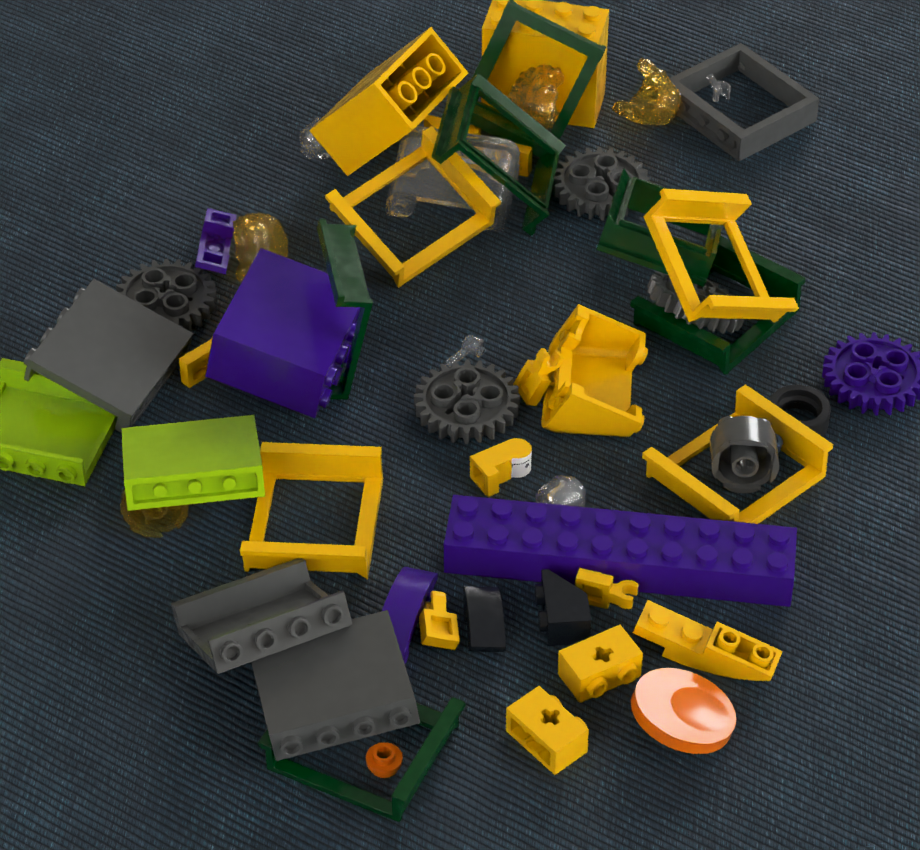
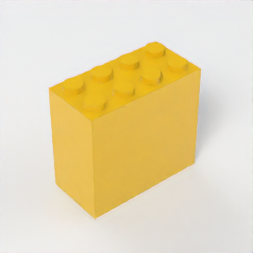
[481,0,609,128]
[309,27,468,176]

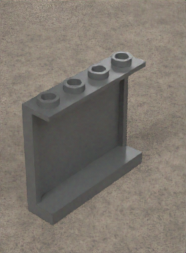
[24,279,194,433]
[171,558,353,674]
[251,610,420,761]

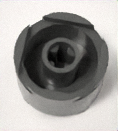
[709,416,779,493]

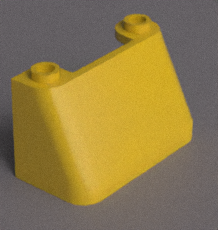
[541,304,648,437]

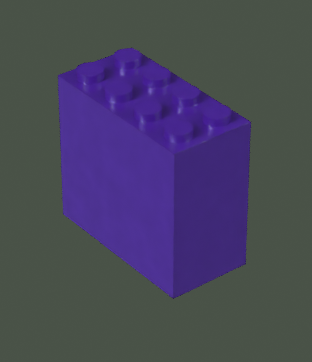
[205,248,369,418]

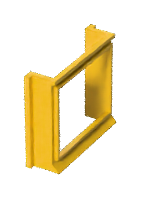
[325,126,501,288]
[643,188,799,323]
[642,384,833,524]
[240,442,383,580]

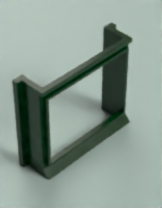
[470,0,606,158]
[432,73,566,236]
[596,168,723,287]
[317,219,373,400]
[630,236,805,375]
[258,697,465,822]

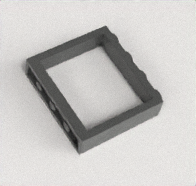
[662,43,819,161]

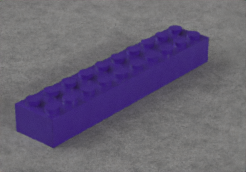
[444,495,797,607]

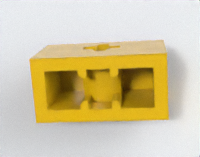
[558,624,643,703]
[506,686,589,775]

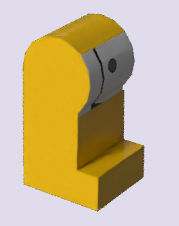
[470,438,532,497]

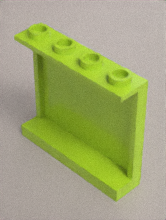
[0,358,118,486]
[121,415,265,511]

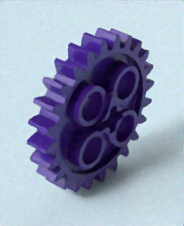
[822,332,920,416]

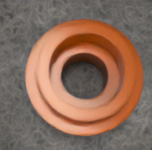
[366,742,403,778]

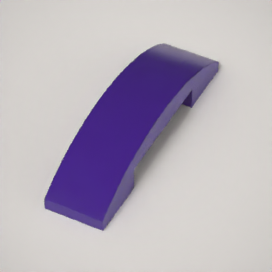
[194,208,237,275]
[382,566,438,664]

